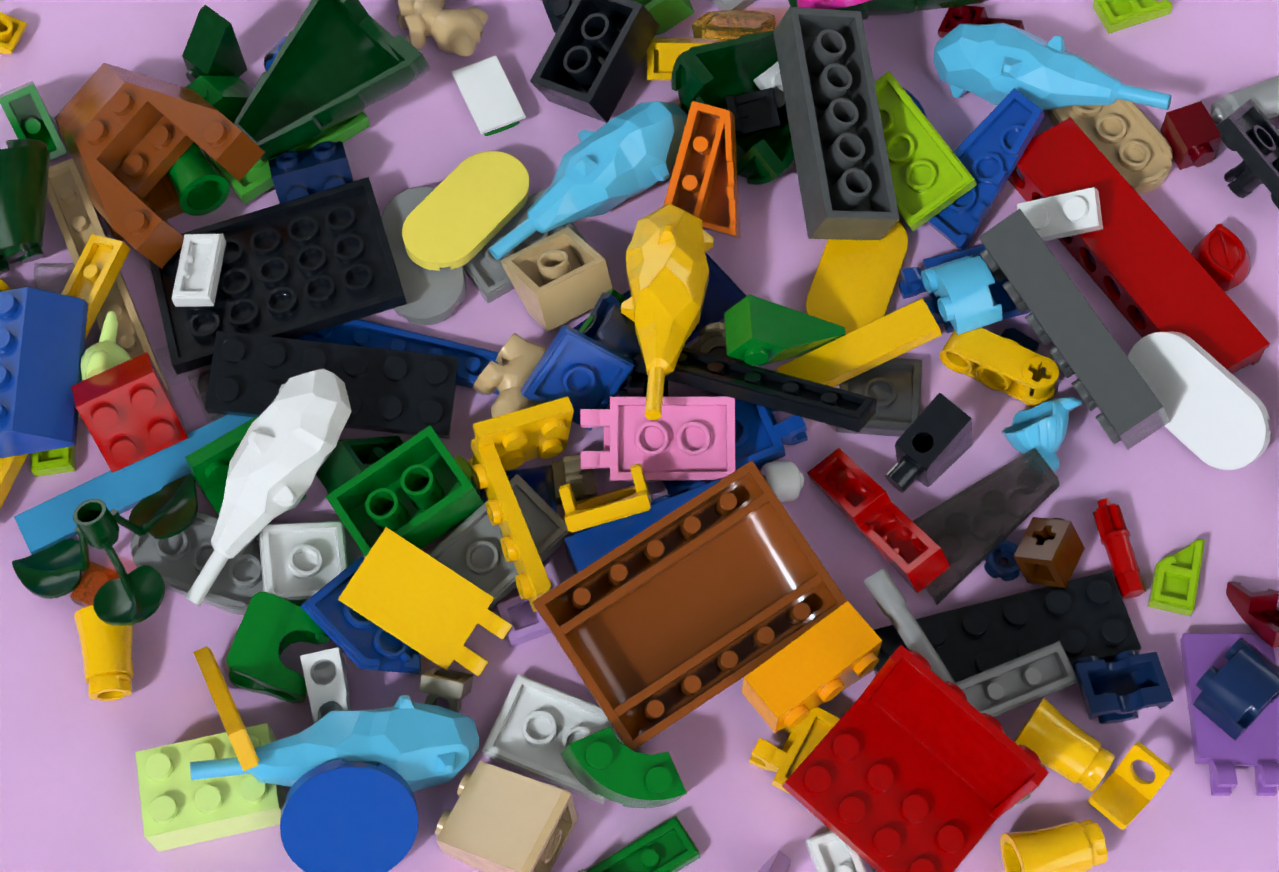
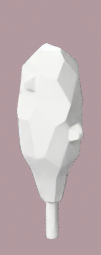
[185,368,352,606]

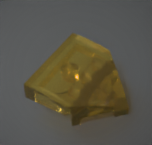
[692,10,776,40]

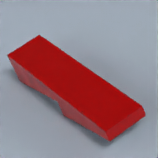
[807,448,950,593]

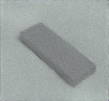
[954,641,1078,718]

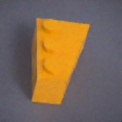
[742,601,882,733]

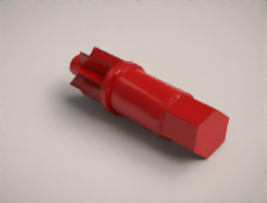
[1092,498,1146,599]

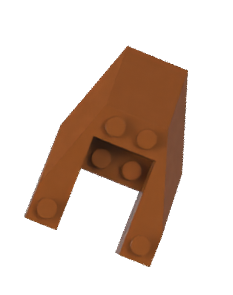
[55,63,265,269]

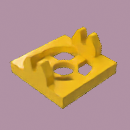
[559,463,652,533]

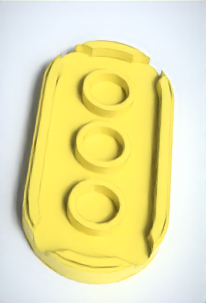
[402,151,530,271]

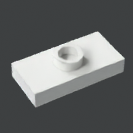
[171,233,226,307]

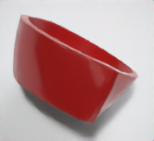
[1191,224,1250,291]

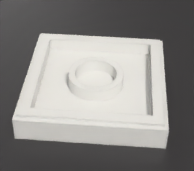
[258,521,348,605]

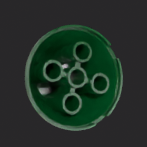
[0,139,50,275]

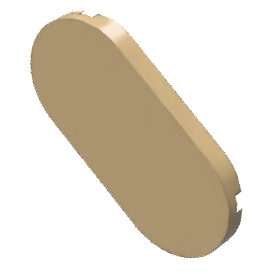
[1048,99,1173,194]

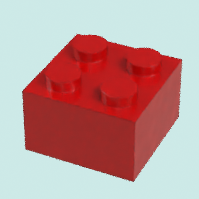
[71,352,188,473]

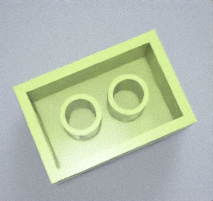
[135,723,286,852]

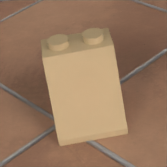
[435,761,578,872]

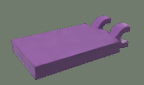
[1180,633,1279,796]

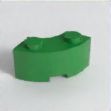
[561,727,687,808]

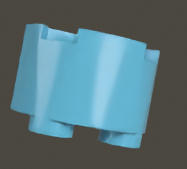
[921,255,1003,335]

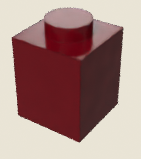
[1160,101,1221,170]

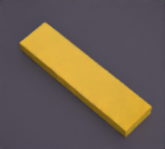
[776,298,942,387]
[193,646,259,771]

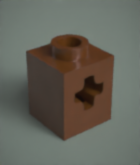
[1013,517,1085,588]

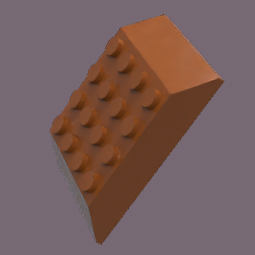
[532,460,847,750]

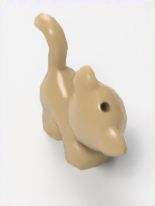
[397,0,488,56]
[473,333,547,418]

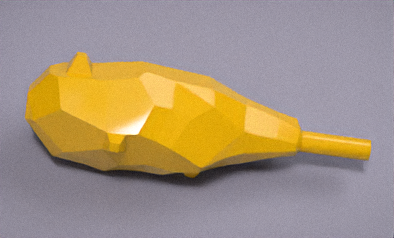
[621,204,714,420]

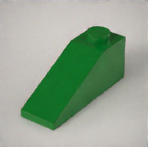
[724,294,845,366]

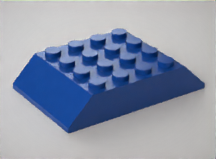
[0,287,88,458]

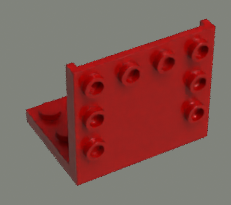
[782,645,1049,872]

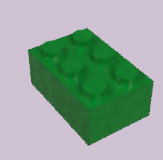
[325,425,484,557]

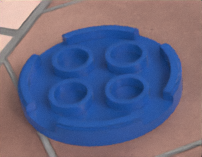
[280,759,419,872]

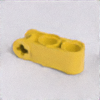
[939,327,1059,407]

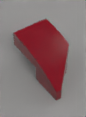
[1226,581,1279,648]

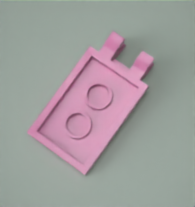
[580,396,735,481]

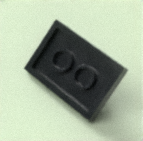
[1216,99,1279,209]

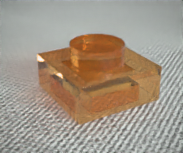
[70,561,120,607]

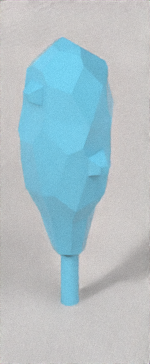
[933,23,1172,111]
[488,101,688,261]
[190,695,479,792]

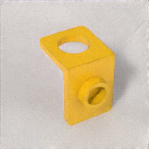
[1088,742,1173,830]

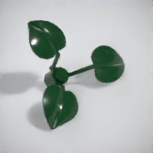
[12,473,198,626]

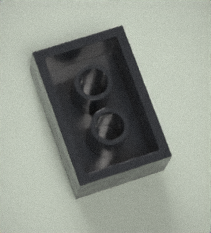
[530,0,660,123]

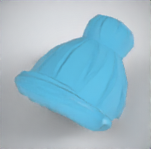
[1002,396,1082,476]

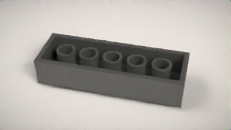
[773,7,900,240]
[979,208,1170,450]

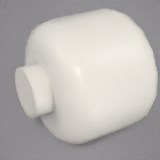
[760,461,804,503]

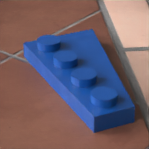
[927,88,1045,251]

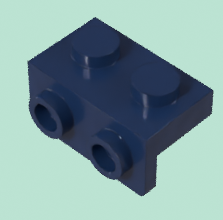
[268,141,354,204]

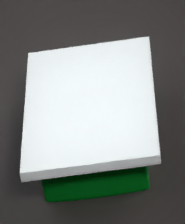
[451,56,526,136]

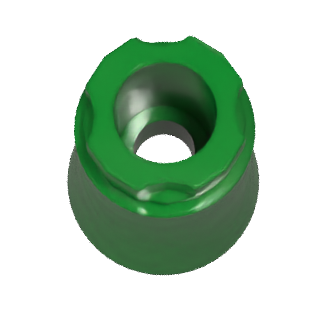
[166,142,230,216]

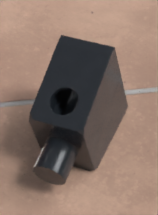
[885,393,972,493]

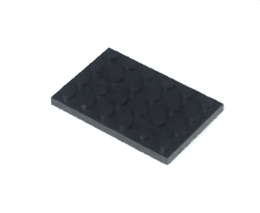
[149,177,407,375]

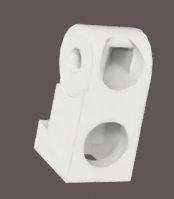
[300,647,352,724]

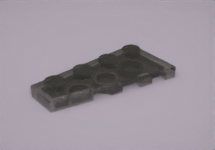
[913,448,1060,605]

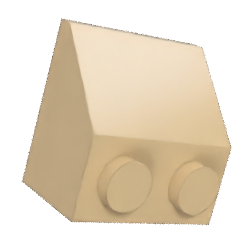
[501,227,613,332]

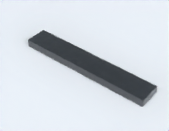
[633,347,877,433]

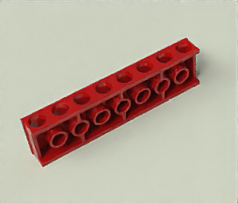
[1008,117,1270,374]

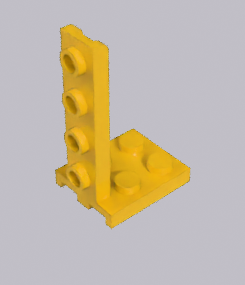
[469,396,574,612]

